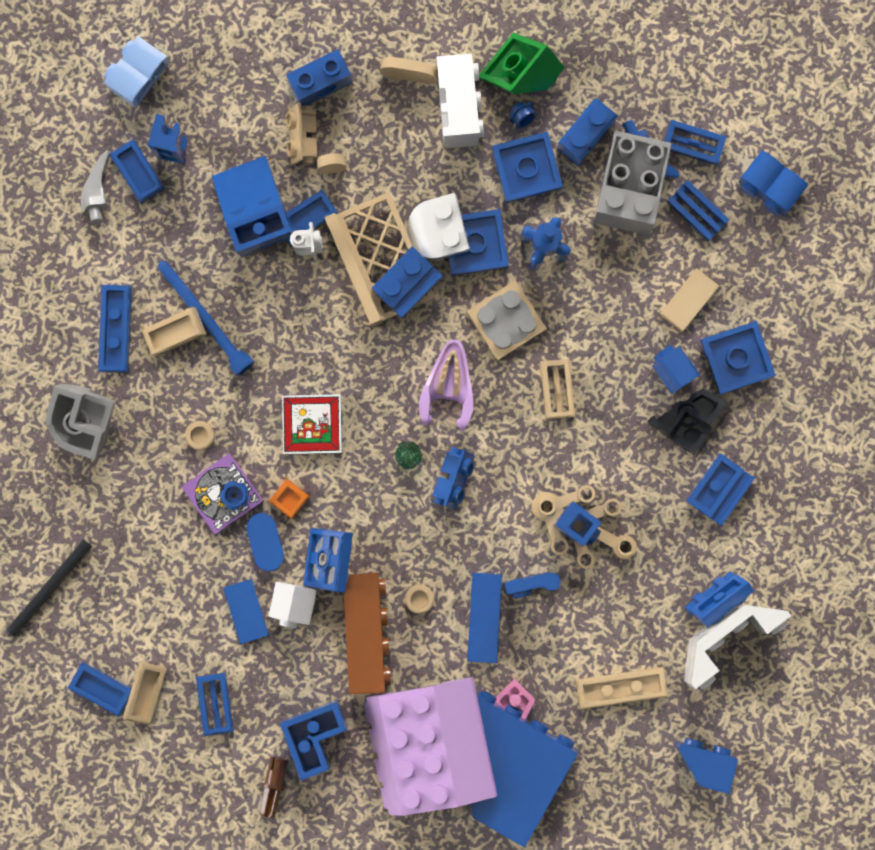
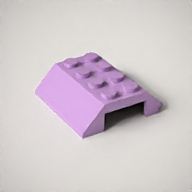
[363,677,497,816]

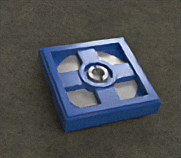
[303,528,353,593]

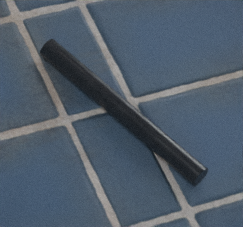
[6,539,92,637]

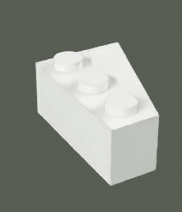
[437,54,484,149]

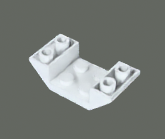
[684,604,791,690]

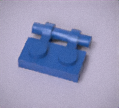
[684,571,754,628]

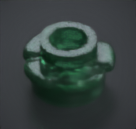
[395,441,422,470]

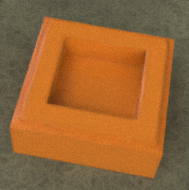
[269,478,310,519]

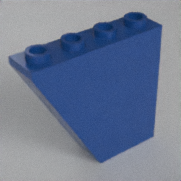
[472,690,578,848]

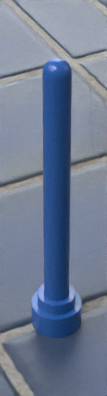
[158,261,255,377]

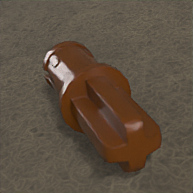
[259,756,289,818]

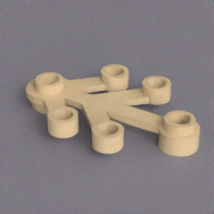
[532,485,637,569]

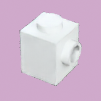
[269,582,317,628]

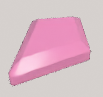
[495,678,535,720]

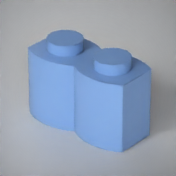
[104,36,169,108]

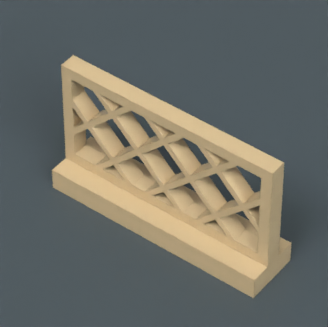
[324,192,436,327]

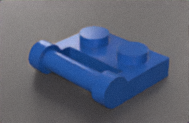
[503,572,561,599]

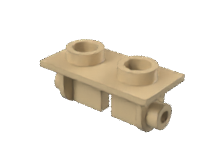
[286,103,317,166]

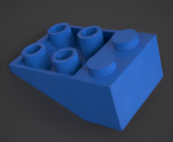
[212,155,294,257]

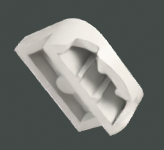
[407,193,470,261]

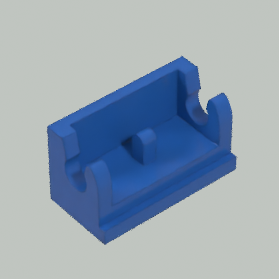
[148,114,187,165]

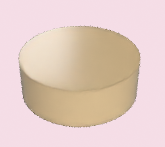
[317,153,347,174]
[185,421,215,450]
[405,584,434,614]

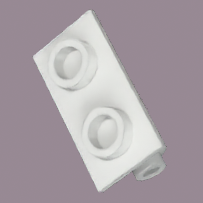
[290,222,323,261]

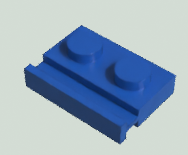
[371,246,443,319]
[685,453,755,526]

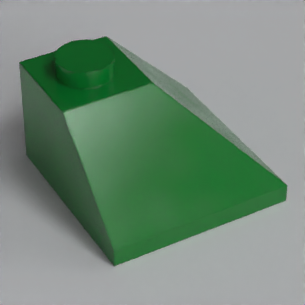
[479,32,565,94]

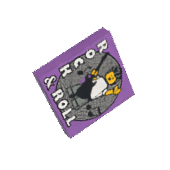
[182,453,264,535]

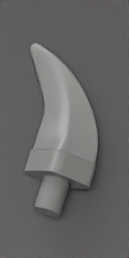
[81,150,109,225]

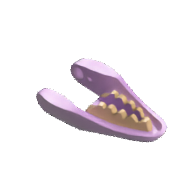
[419,340,474,431]

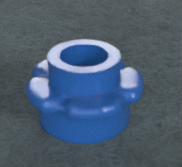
[509,102,536,128]
[220,481,249,510]

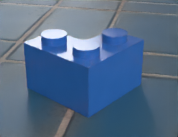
[280,699,348,780]

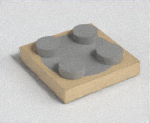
[466,280,547,361]

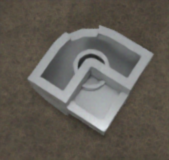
[46,384,116,460]

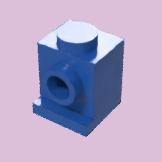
[553,501,602,547]

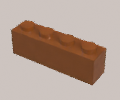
[344,573,391,694]

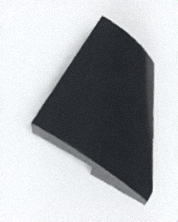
[648,388,730,457]

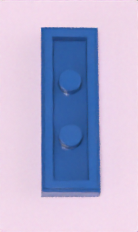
[98,285,132,373]
[467,573,502,663]

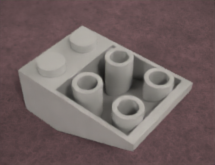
[593,130,672,235]

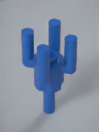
[520,217,571,271]

